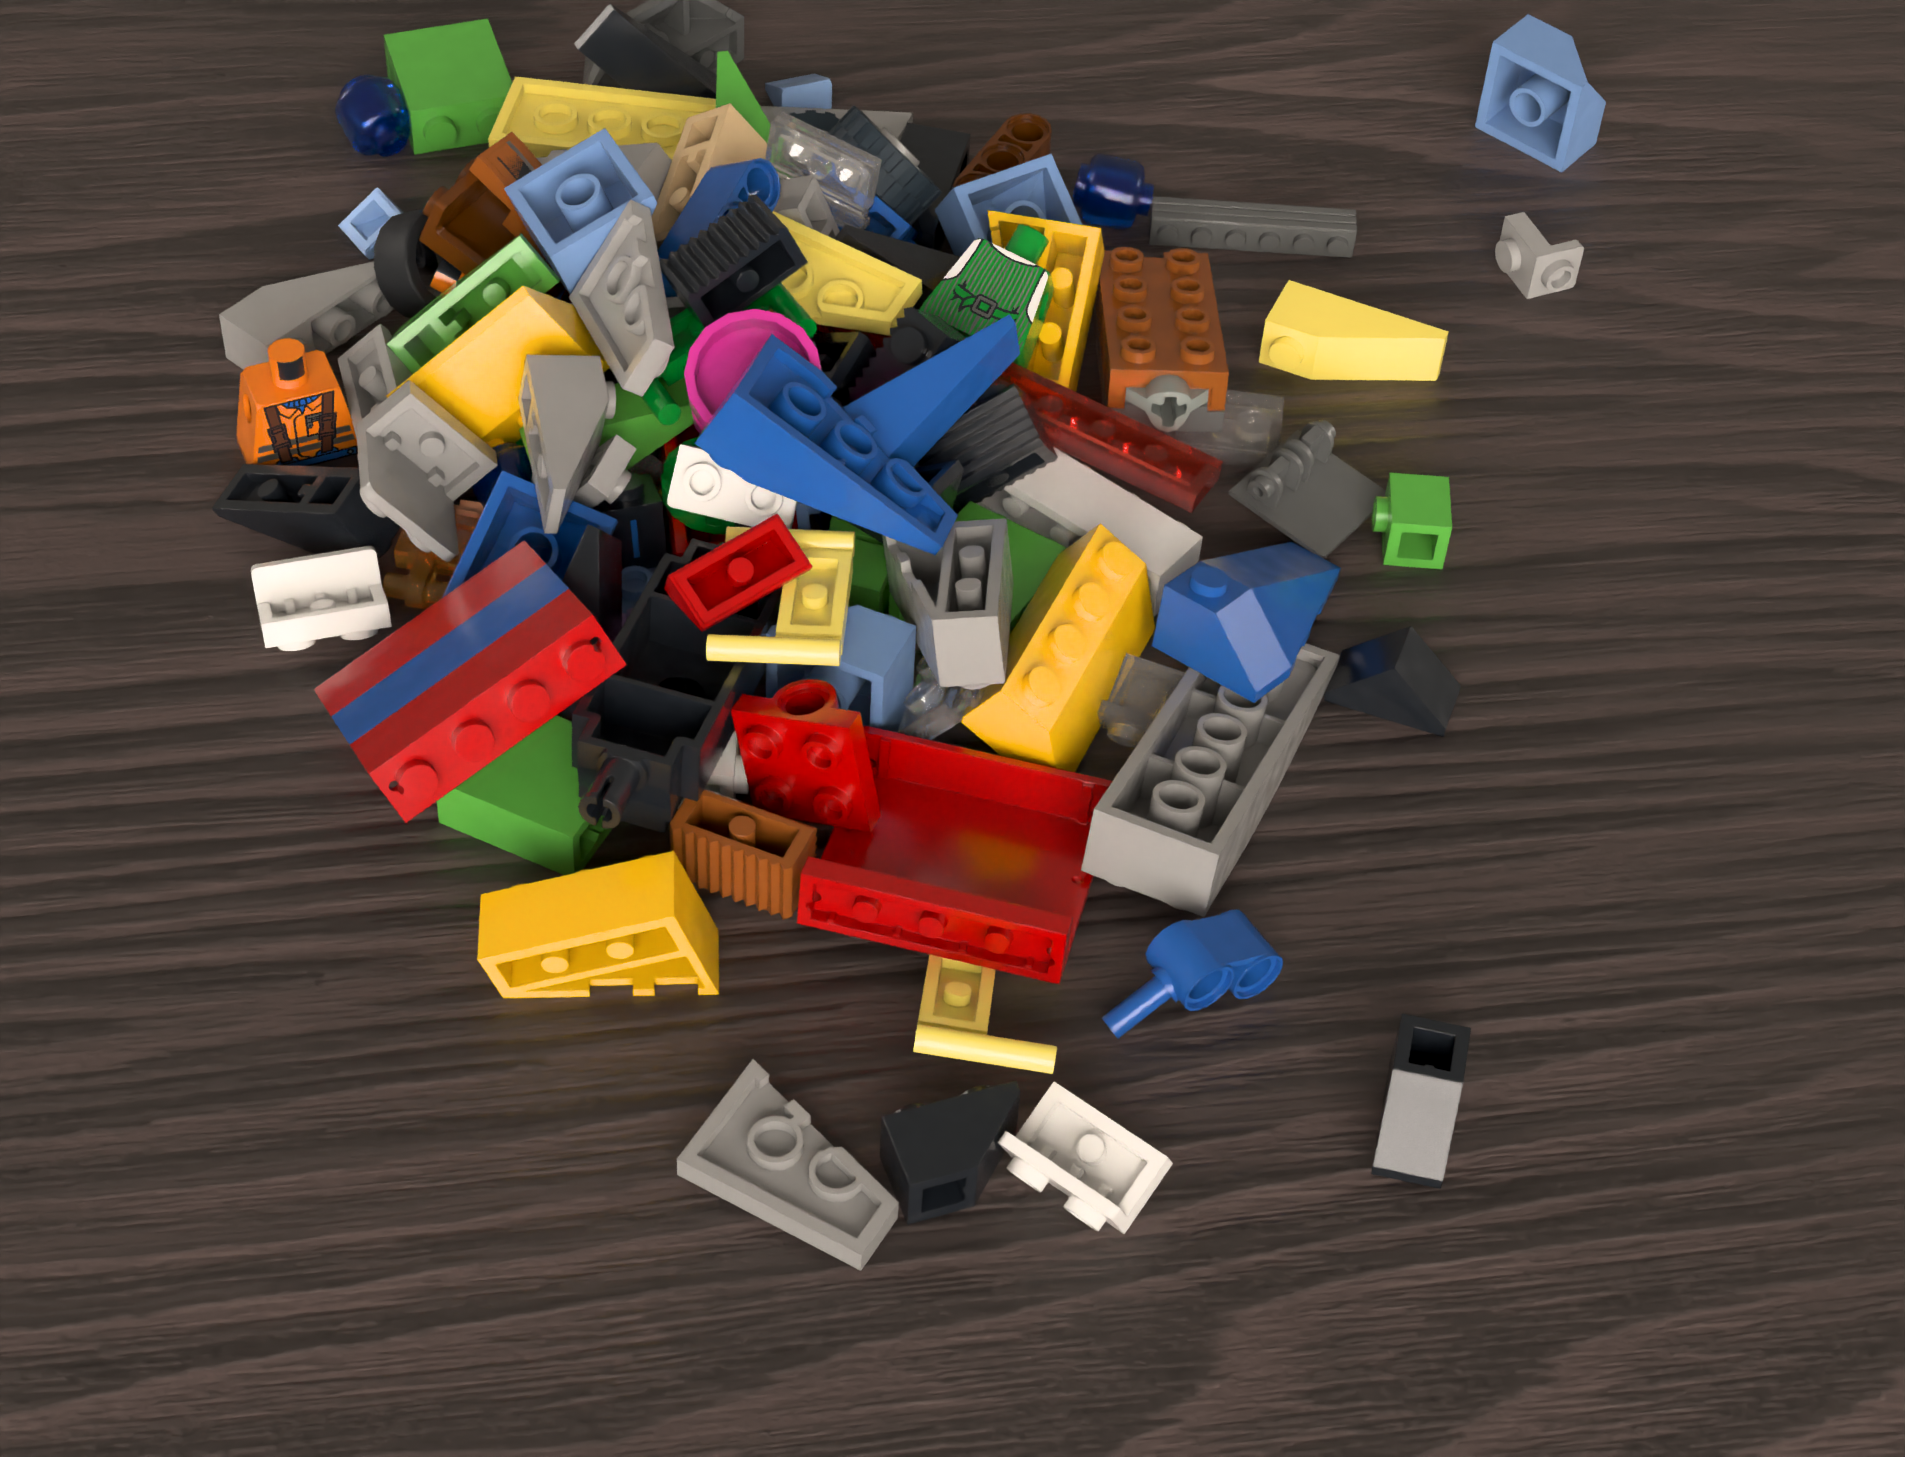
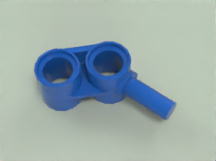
[1101,910,1283,1039]

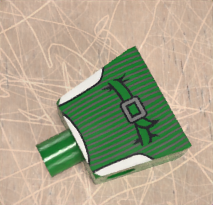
[920,224,1054,377]

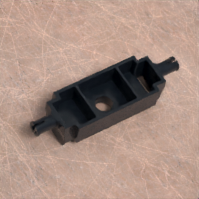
[572,523,783,833]

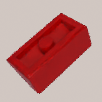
[664,513,813,632]

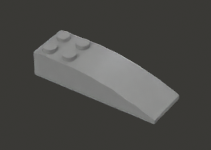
[1081,643,1340,917]

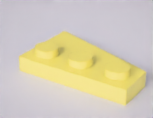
[768,211,923,336]

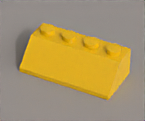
[959,523,1155,772]

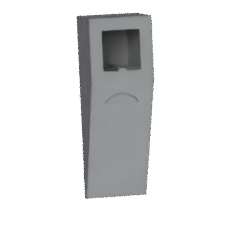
[219,261,394,370]

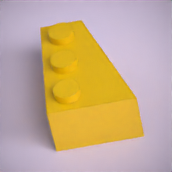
[477,851,719,998]

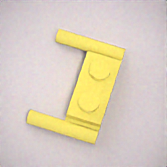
[706,526,855,666]
[913,954,1063,1074]

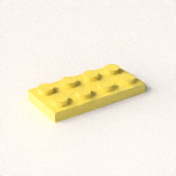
[488,76,716,160]

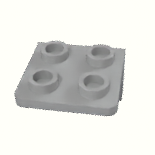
[356,380,498,562]

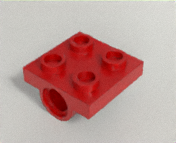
[731,679,881,832]

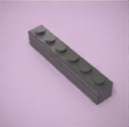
[1149,196,1357,258]

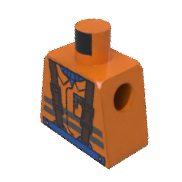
[236,338,358,466]

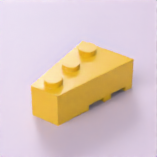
[987,210,1105,414]

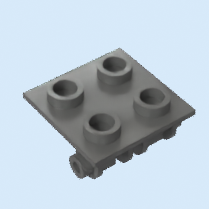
[1228,420,1386,559]

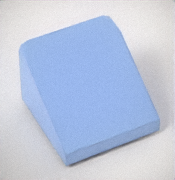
[765,74,832,109]
[338,187,404,260]

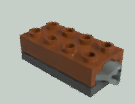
[1092,247,1229,432]

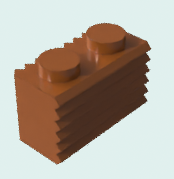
[670,789,818,920]

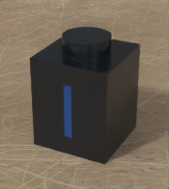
[592,473,667,570]

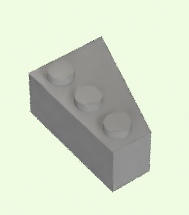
[882,518,1014,690]

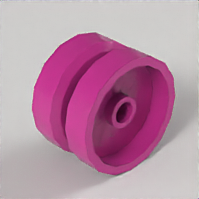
[684,309,822,434]

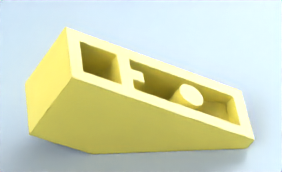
[1259,280,1449,381]

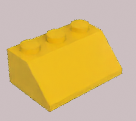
[386,285,610,464]

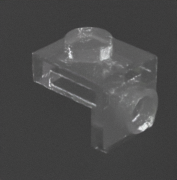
[1097,653,1185,749]

